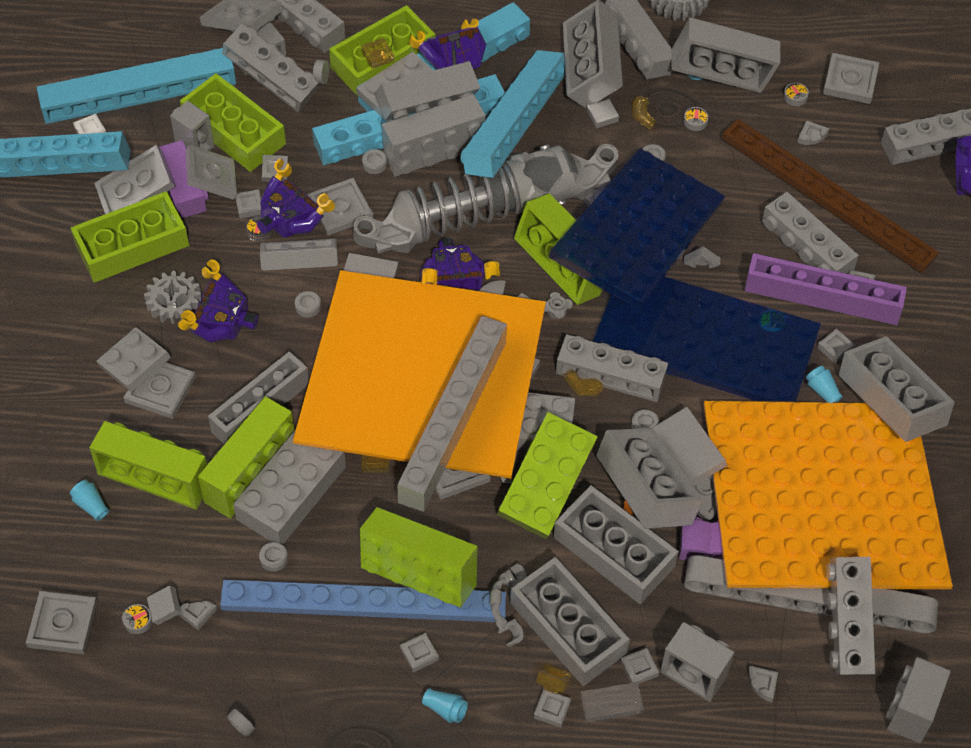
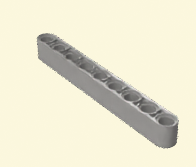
[684,556,938,633]

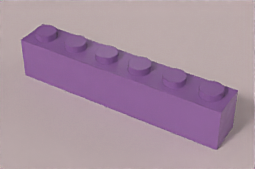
[744,253,907,325]

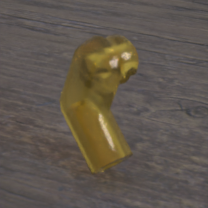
[632,96,656,129]
[563,369,603,396]

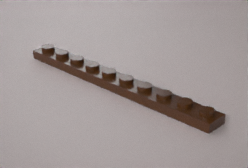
[722,119,939,273]

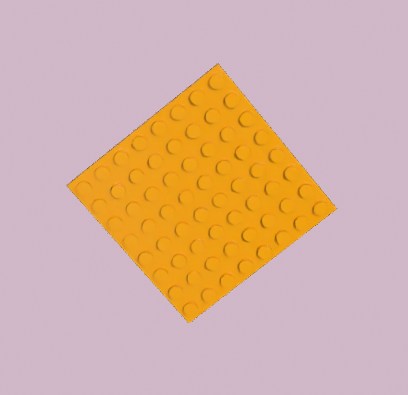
[293,270,546,479]
[704,401,953,589]

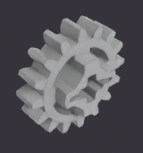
[144,271,202,324]

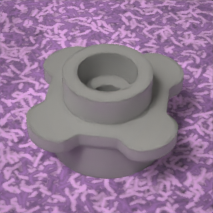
[544,292,573,319]

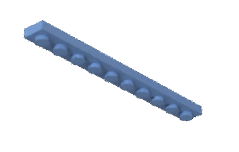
[220,580,506,622]

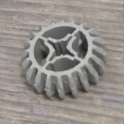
[648,0,710,22]

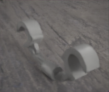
[490,564,527,647]

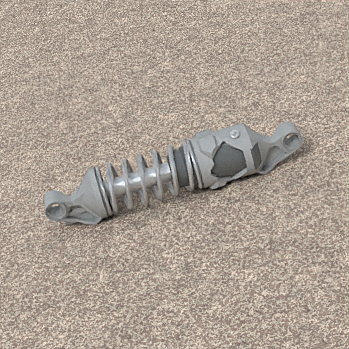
[353,144,619,254]

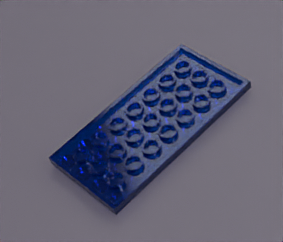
[548,148,726,310]
[593,264,821,402]

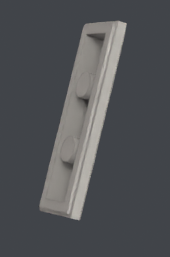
[260,239,338,271]

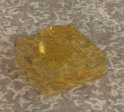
[362,38,394,69]
[361,455,389,473]
[536,664,573,693]

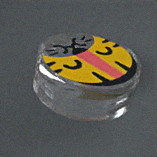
[246,216,272,241]

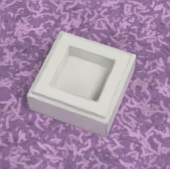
[73,114,106,134]

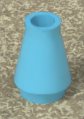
[806,365,843,403]
[70,480,109,521]
[422,688,468,723]

